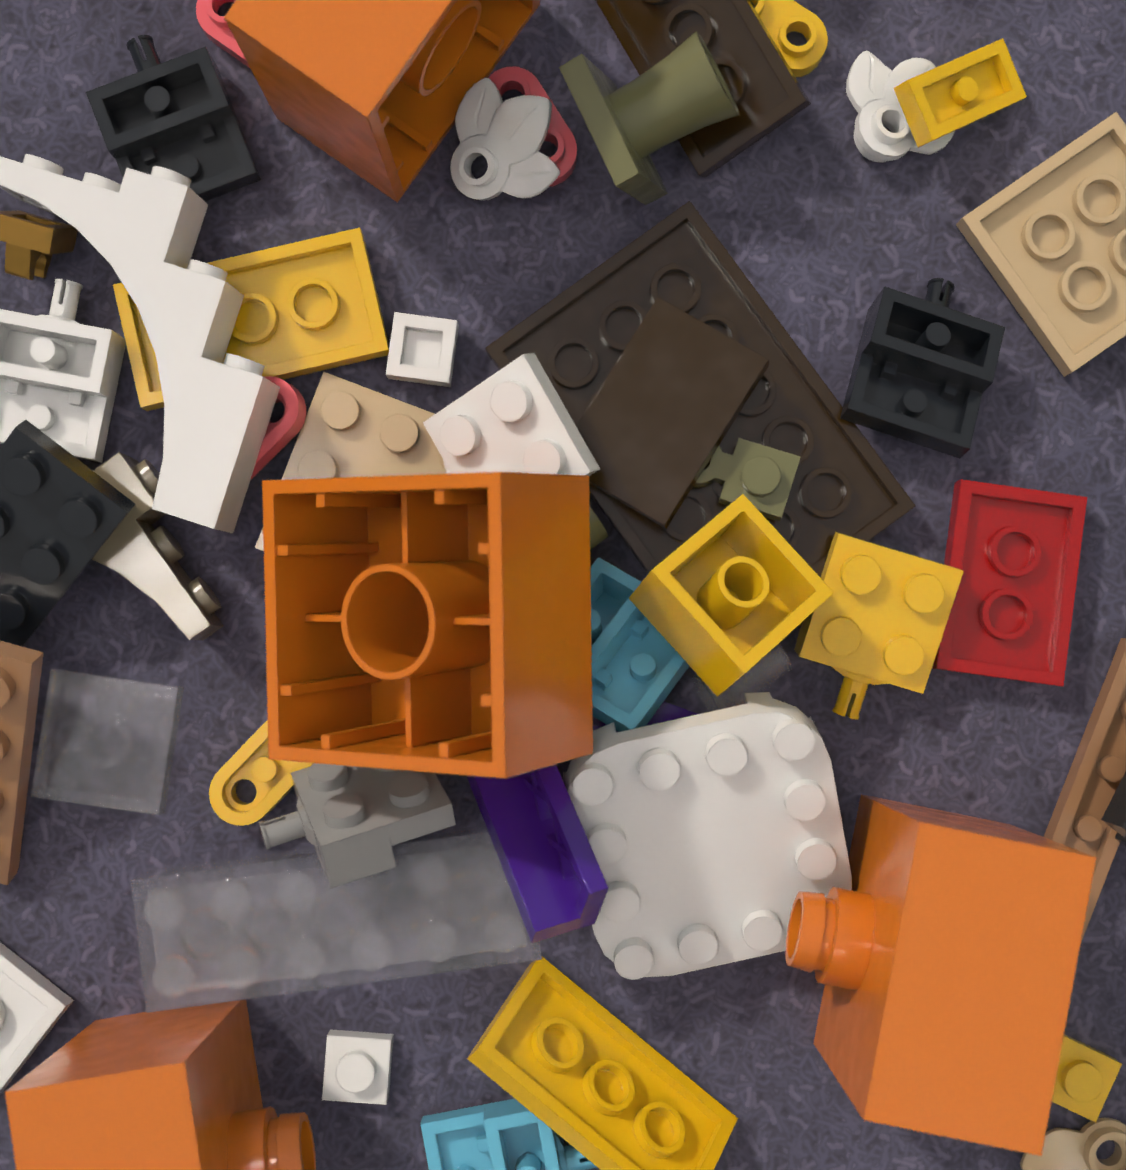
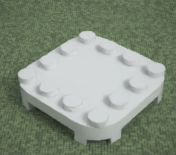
[563,692,852,980]

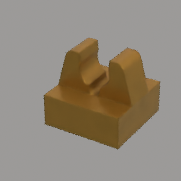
[0,210,78,280]

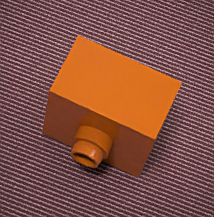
[224,0,540,203]
[262,472,593,778]
[785,794,1096,1156]
[5,995,316,1170]

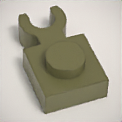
[693,438,801,521]

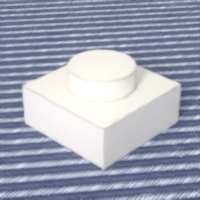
[386,312,459,387]
[322,1030,394,1105]

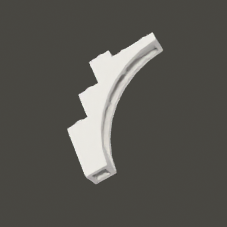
[0,154,280,533]

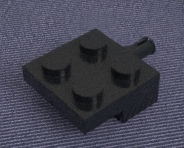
[86,35,261,201]
[840,278,1005,459]

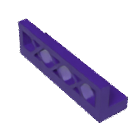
[466,764,609,943]

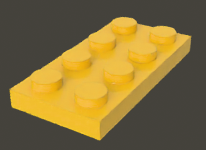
[113,227,389,411]
[467,955,738,1170]

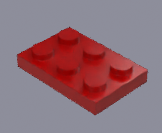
[932,479,1087,687]

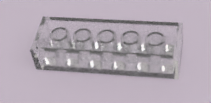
[131,825,543,1013]

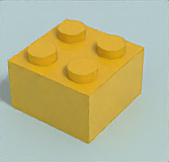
[629,494,834,697]

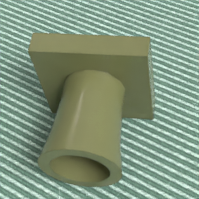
[559,31,739,205]

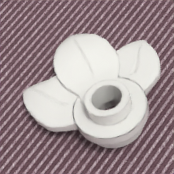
[846,51,955,162]
[450,78,560,200]

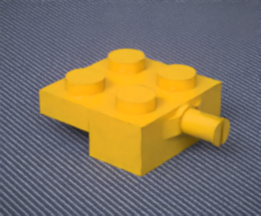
[794,532,964,720]

